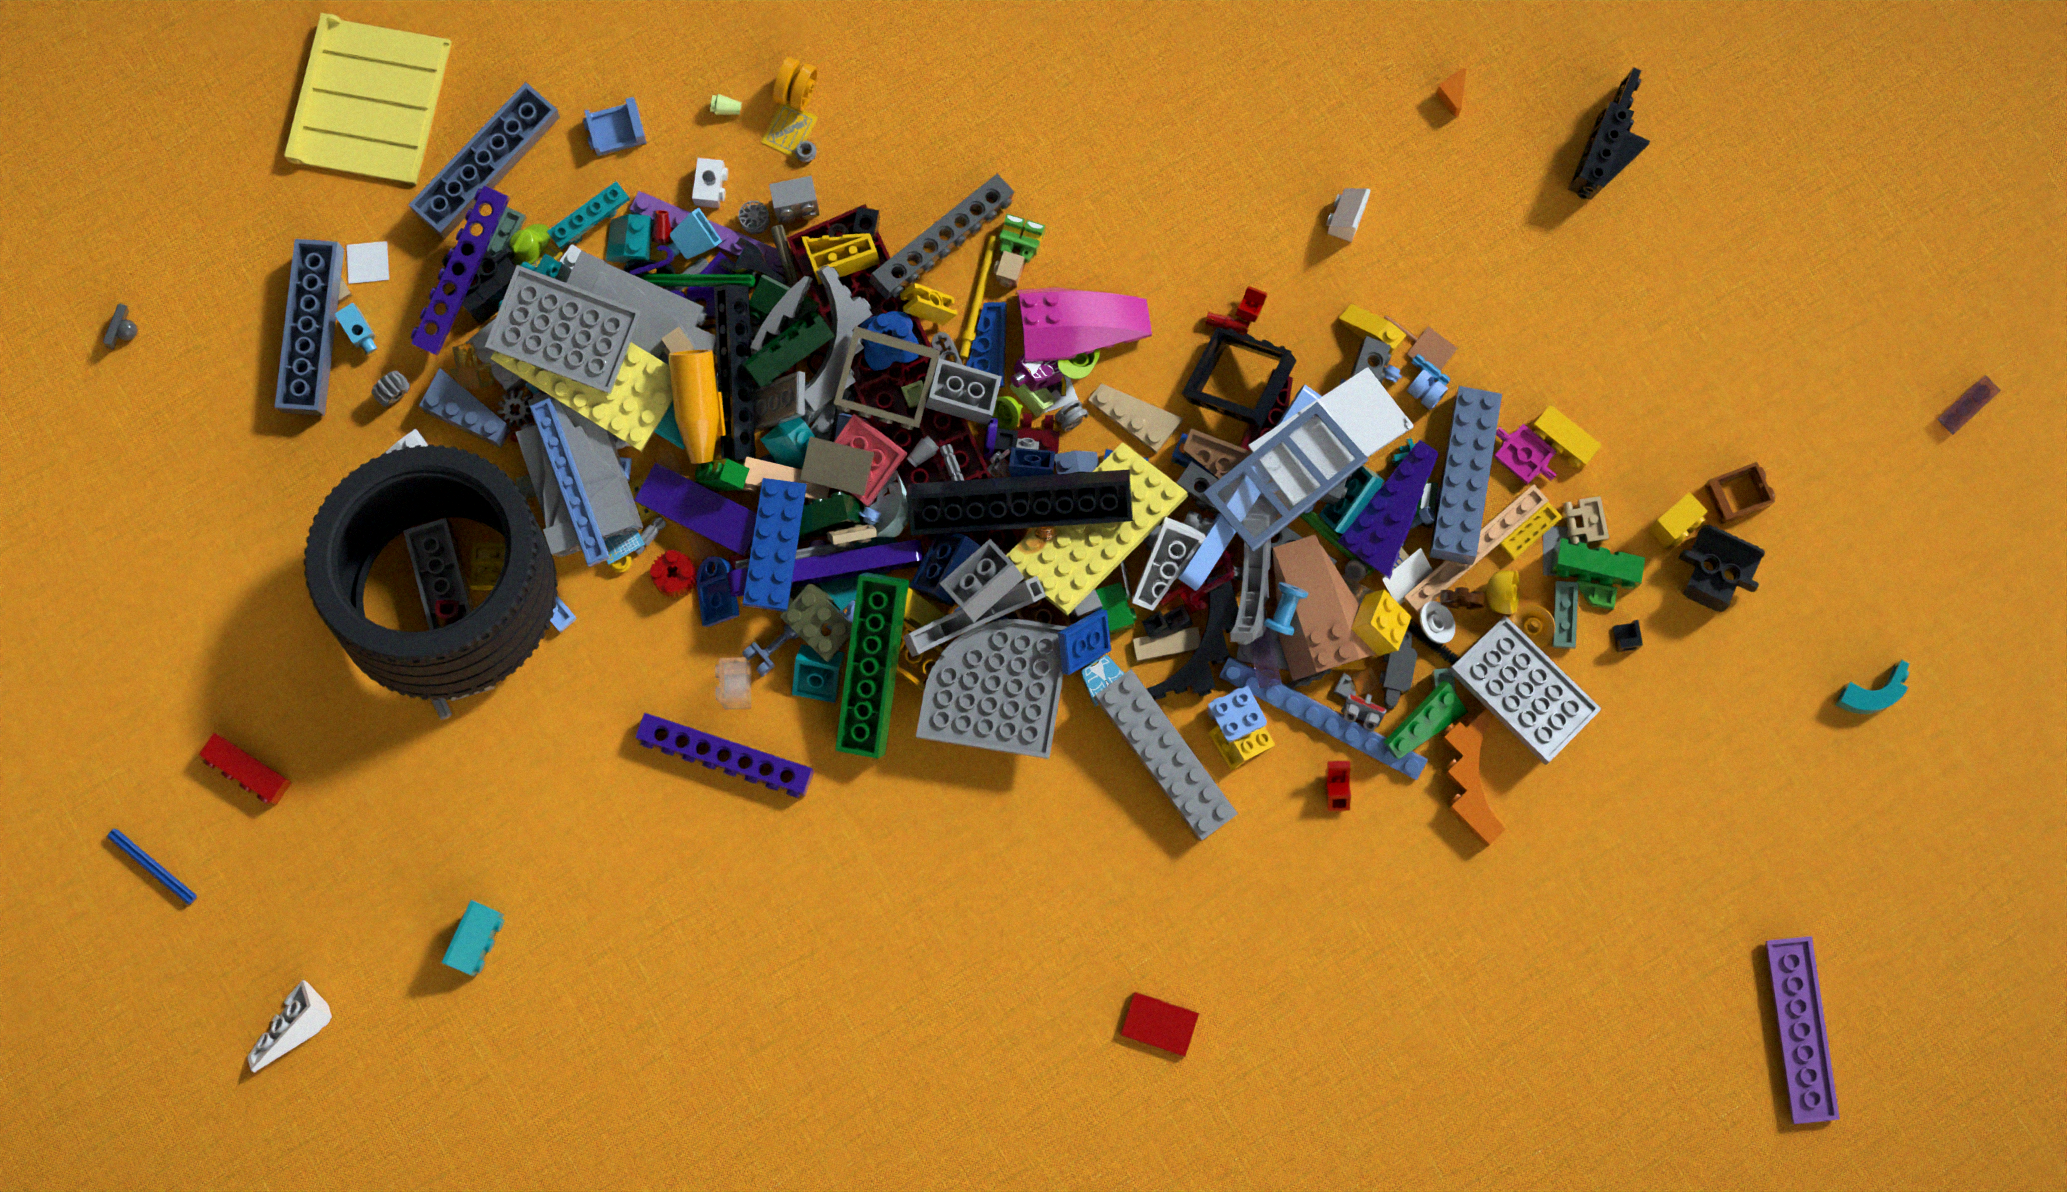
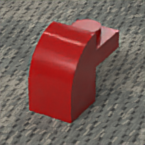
[1325,761,1351,811]

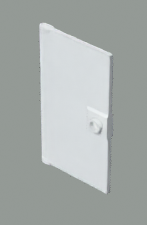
[1248,367,1414,507]

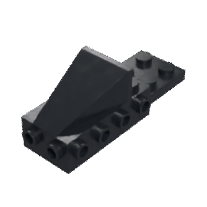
[1568,67,1650,200]

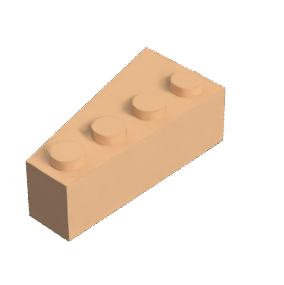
[737,457,830,505]

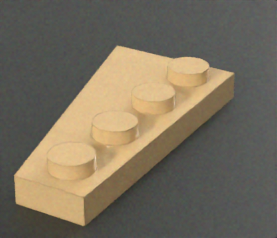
[1088,383,1183,454]

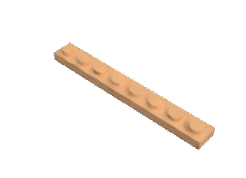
[1403,485,1549,614]

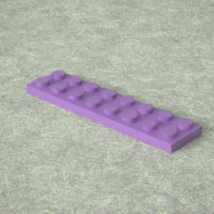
[1765,936,1840,1124]

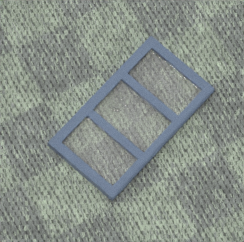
[1203,402,1368,552]

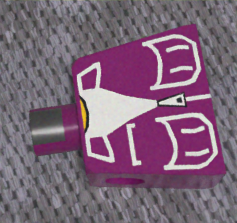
[1011,354,1064,392]

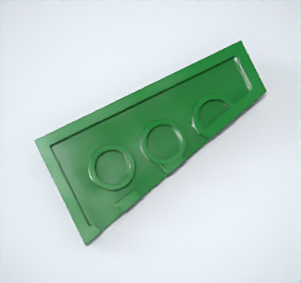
[1384,680,1468,759]

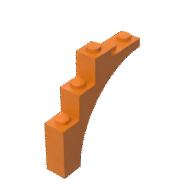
[1442,705,1506,847]

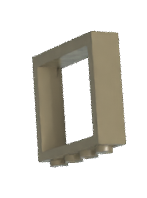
[834,326,940,430]

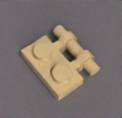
[1562,496,1609,544]
[826,524,877,547]

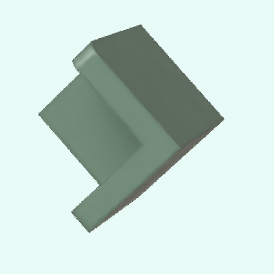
[1431,668,1456,693]

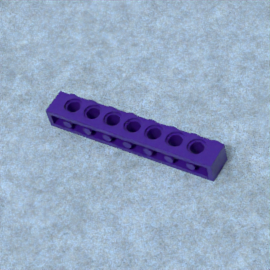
[410,185,510,355]
[635,713,814,798]

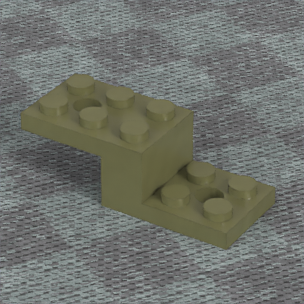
[780,583,852,662]

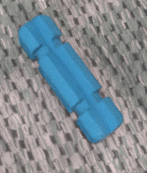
[1412,354,1450,386]

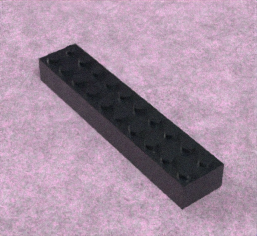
[906,469,1133,535]

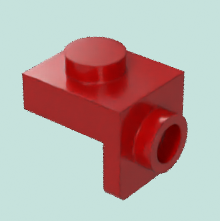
[1235,286,1267,323]

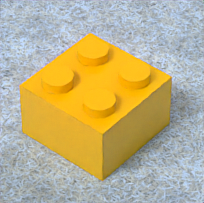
[1649,492,1708,549]
[1351,589,1411,656]

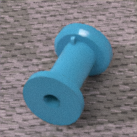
[1264,582,1309,635]

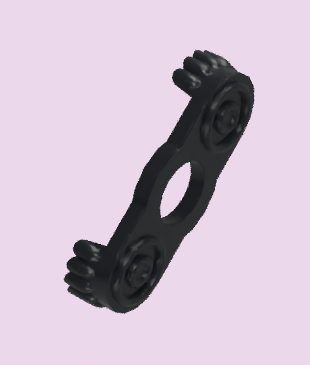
[624,260,675,274]

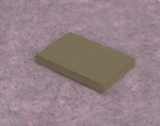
[800,437,875,495]

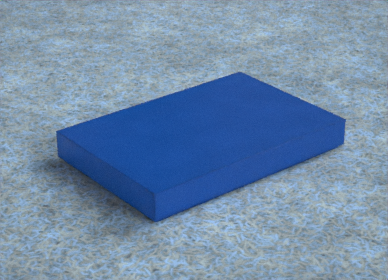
[1058,609,1111,675]

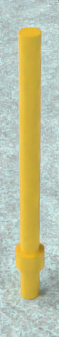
[959,236,998,359]

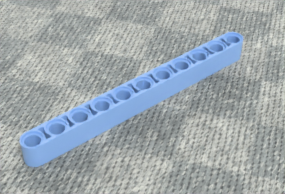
[1178,384,1322,591]

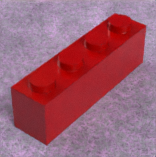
[198,732,292,805]

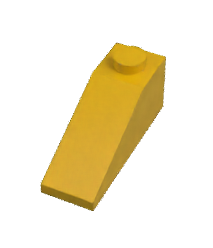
[1338,304,1406,356]

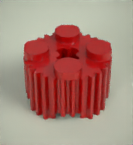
[650,550,697,598]

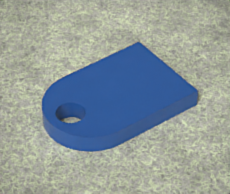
[696,556,740,627]

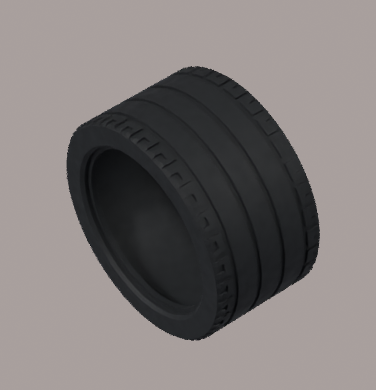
[304,445,558,700]

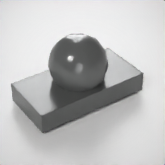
[103,303,138,350]

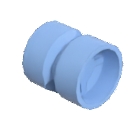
[1407,369,1448,410]

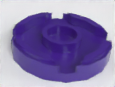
[983,418,998,461]

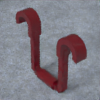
[1189,551,1235,610]

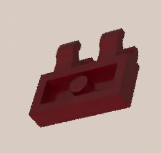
[1016,413,1060,454]

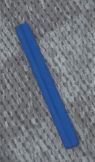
[107,829,197,905]

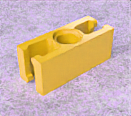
[900,283,957,325]

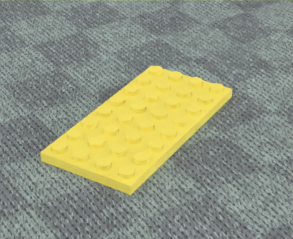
[490,342,673,451]
[1006,442,1188,615]

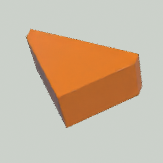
[1436,68,1466,116]

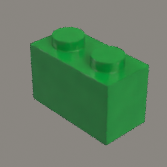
[1095,582,1137,635]

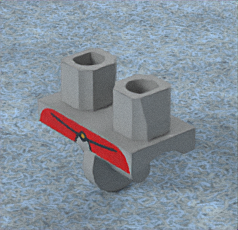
[1341,694,1386,731]

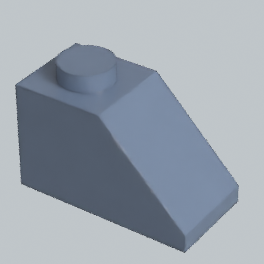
[1054,451,1099,474]

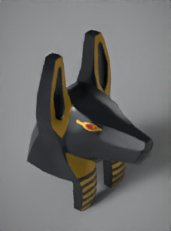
[719,237,788,292]

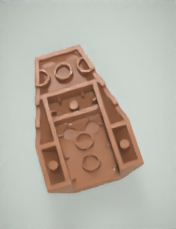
[1273,535,1376,681]

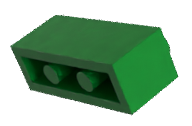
[694,458,750,492]

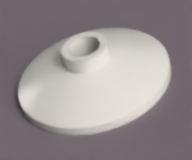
[1420,601,1455,644]

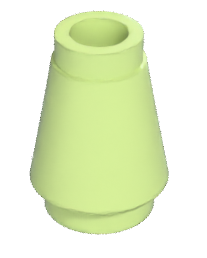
[710,94,742,115]

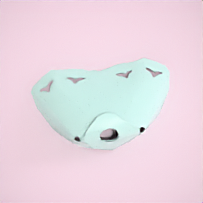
[863,470,909,537]

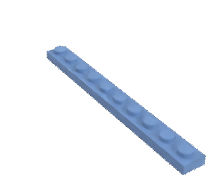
[1219,656,1428,780]

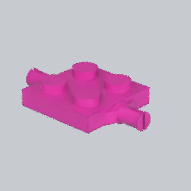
[1494,424,1557,485]

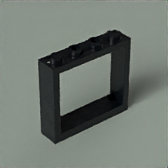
[1182,327,1297,428]

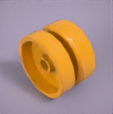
[773,57,818,111]

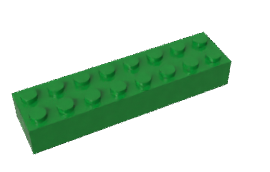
[835,573,909,759]

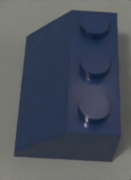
[909,533,981,606]

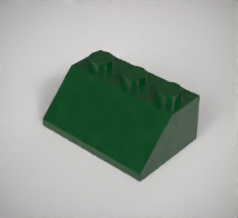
[749,274,820,335]

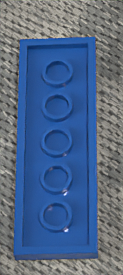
[743,478,807,612]

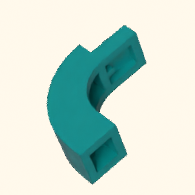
[1835,660,1909,714]

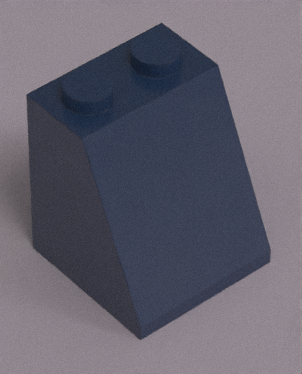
[1009,447,1055,477]

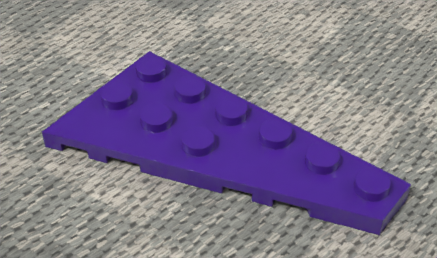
[1338,440,1438,580]

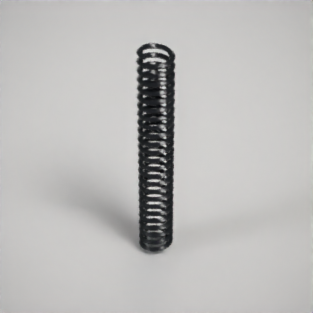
[1406,619,1460,666]

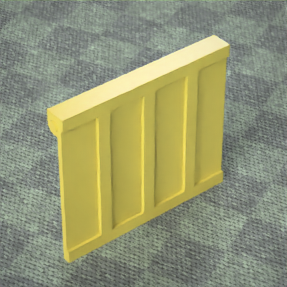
[284,13,452,185]

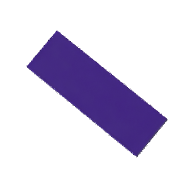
[634,462,757,558]

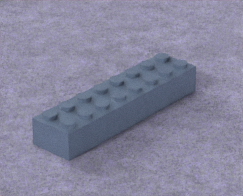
[409,82,560,239]
[275,239,344,416]
[1429,386,1502,565]

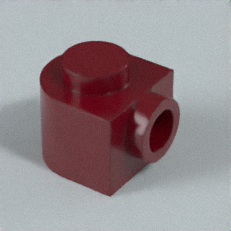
[435,599,460,628]

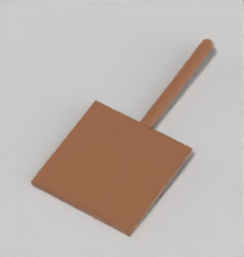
[1384,315,1458,371]

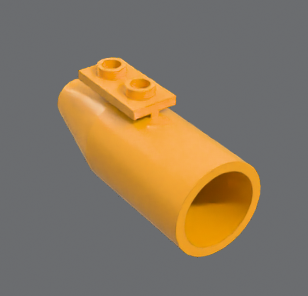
[668,349,726,463]

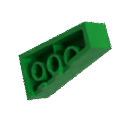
[1550,538,1645,590]

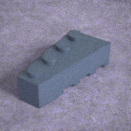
[419,368,511,448]

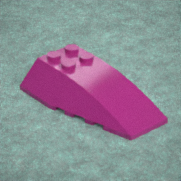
[1016,287,1152,362]

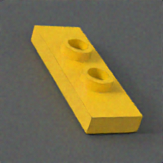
[1499,502,1563,561]

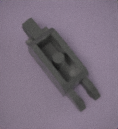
[1379,632,1417,709]

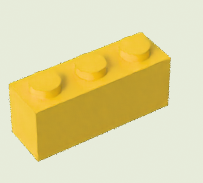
[1531,404,1602,470]

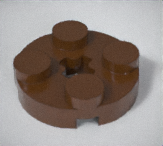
[1440,587,1485,610]

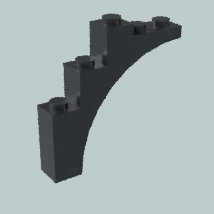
[1147,573,1239,700]

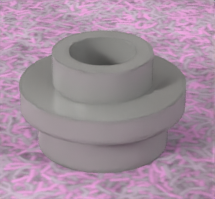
[795,141,817,162]

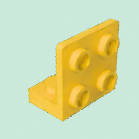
[1209,725,1275,771]

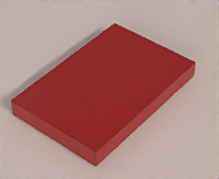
[1121,992,1199,1057]

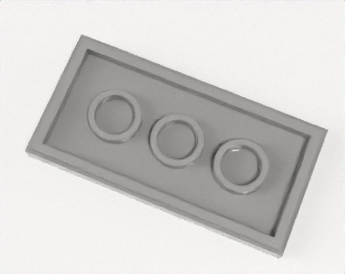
[753,371,805,433]

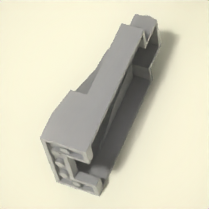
[566,251,717,365]
[516,392,643,557]

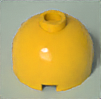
[1483,570,1520,614]

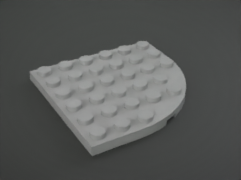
[916,619,1067,759]

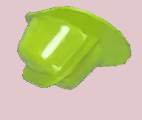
[509,224,551,266]
[1058,348,1100,379]
[977,396,1023,431]

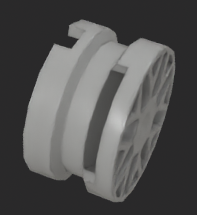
[739,201,770,234]
[1054,399,1089,432]

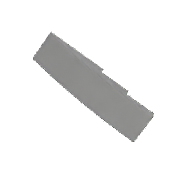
[751,276,813,351]

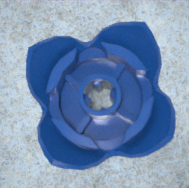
[860,311,919,371]

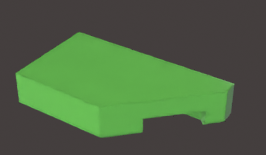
[1576,580,1617,610]

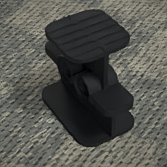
[442,244,516,323]
[1679,525,1765,612]

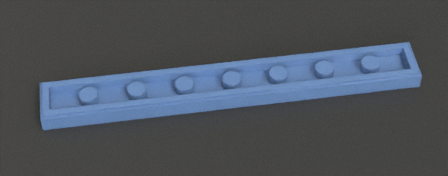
[530,398,610,567]

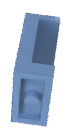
[582,97,647,156]

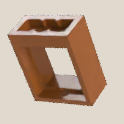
[1704,462,1775,525]

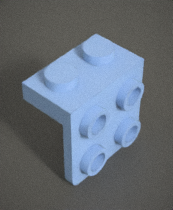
[1208,686,1267,742]

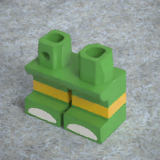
[999,213,1045,263]

